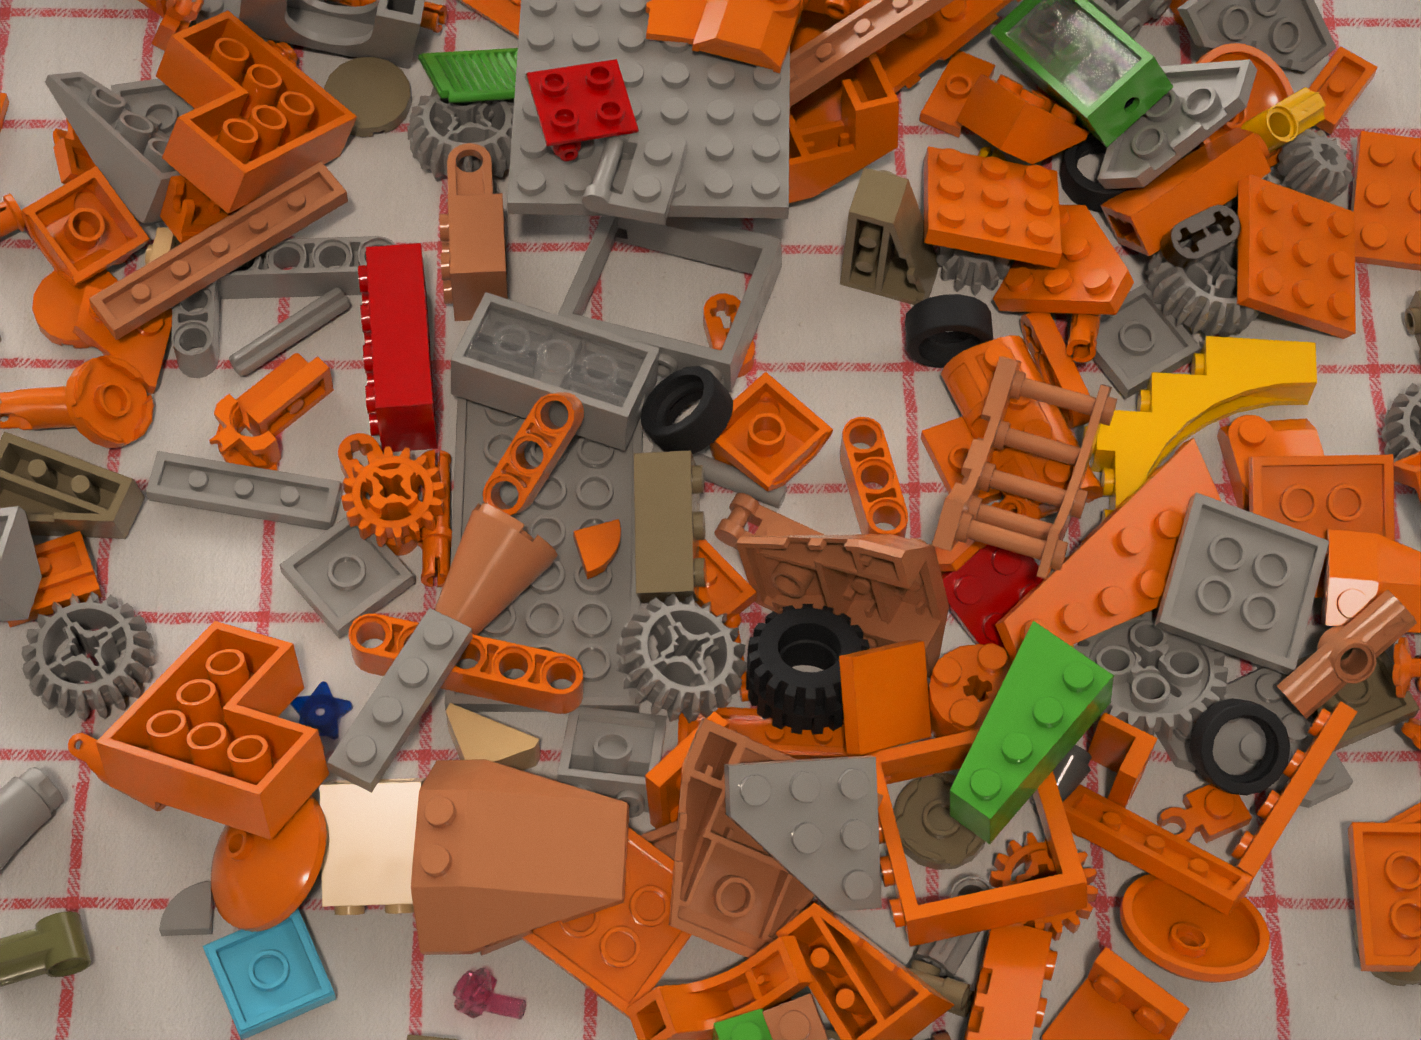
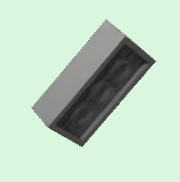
[451,292,660,451]

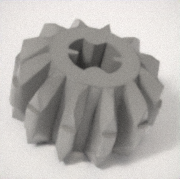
[1277,129,1354,202]
[936,246,1012,296]

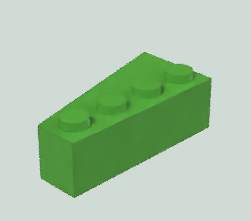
[950,621,1114,844]

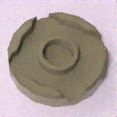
[324,57,411,137]
[893,773,985,870]

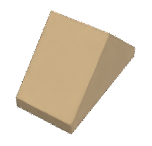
[446,703,540,771]

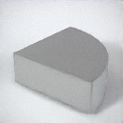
[159,881,213,936]

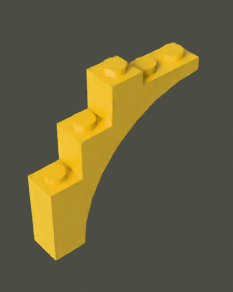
[1082,336,1317,522]

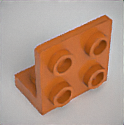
[1041,947,1190,1040]

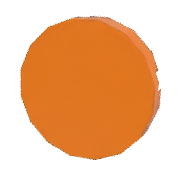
[32,269,118,348]
[65,355,154,448]

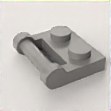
[582,132,687,225]

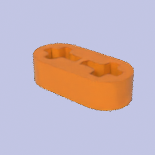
[703,293,755,378]

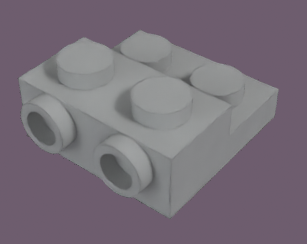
[557,707,667,818]

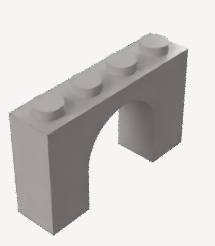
[239,0,425,69]

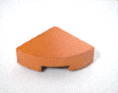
[573,519,621,579]

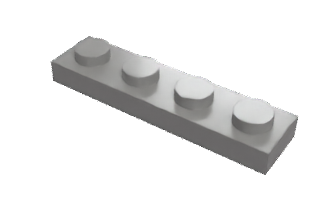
[146,451,342,530]
[327,608,473,793]

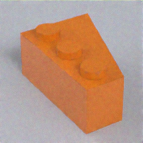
[776,902,955,1040]
[963,923,1058,1040]

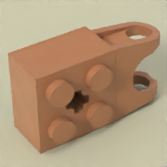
[439,143,508,321]

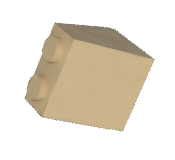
[320,778,426,915]

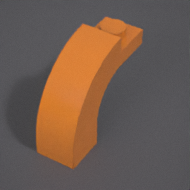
[627,935,813,1040]

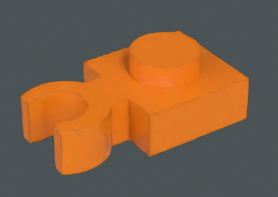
[1157,784,1252,843]

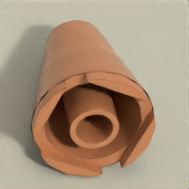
[434,503,558,635]

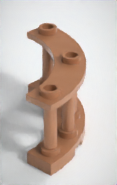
[932,356,1117,579]

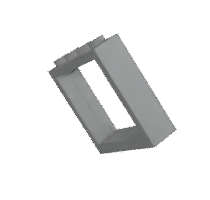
[558,216,782,392]

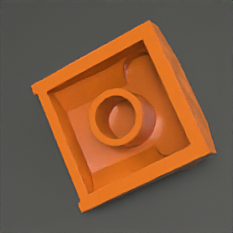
[692,0,804,73]
[21,166,150,287]
[710,372,833,492]
[1217,415,1324,511]

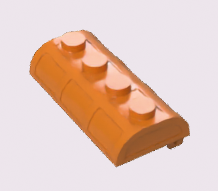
[941,335,1103,518]

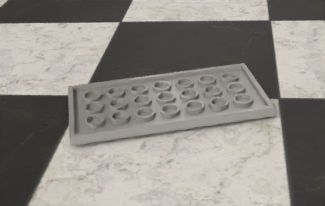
[445,397,642,713]

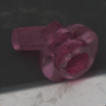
[453,967,526,1020]

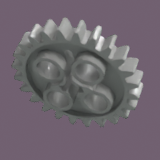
[1074,611,1228,741]

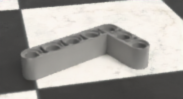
[171,236,395,378]

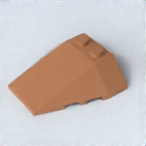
[736,534,949,678]
[669,718,883,958]
[410,759,629,955]

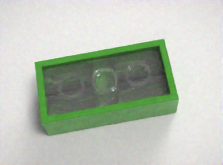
[990,0,1173,147]

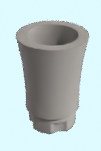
[0,767,64,871]

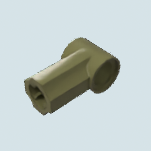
[0,911,91,987]

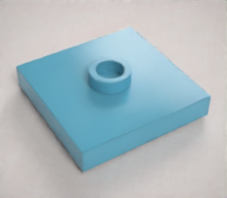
[203,908,336,1040]

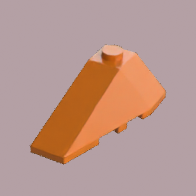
[1320,529,1421,633]

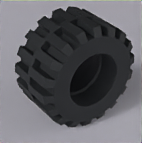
[746,604,870,735]

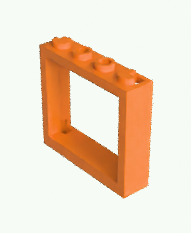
[863,729,1088,947]

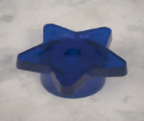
[290,681,353,740]

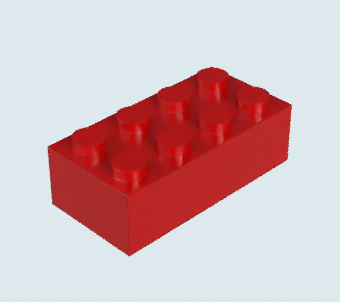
[358,243,438,453]

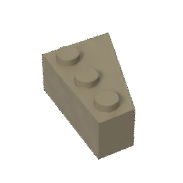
[840,167,939,305]
[0,431,145,539]
[634,451,707,603]

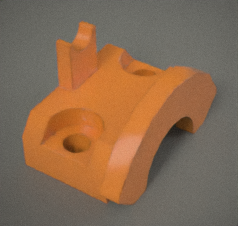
[209,394,281,471]

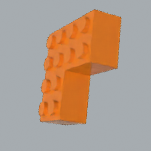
[156,10,357,214]
[96,621,329,840]

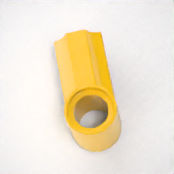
[1241,87,1326,154]

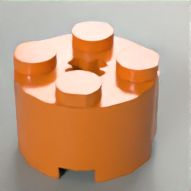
[928,643,1012,738]

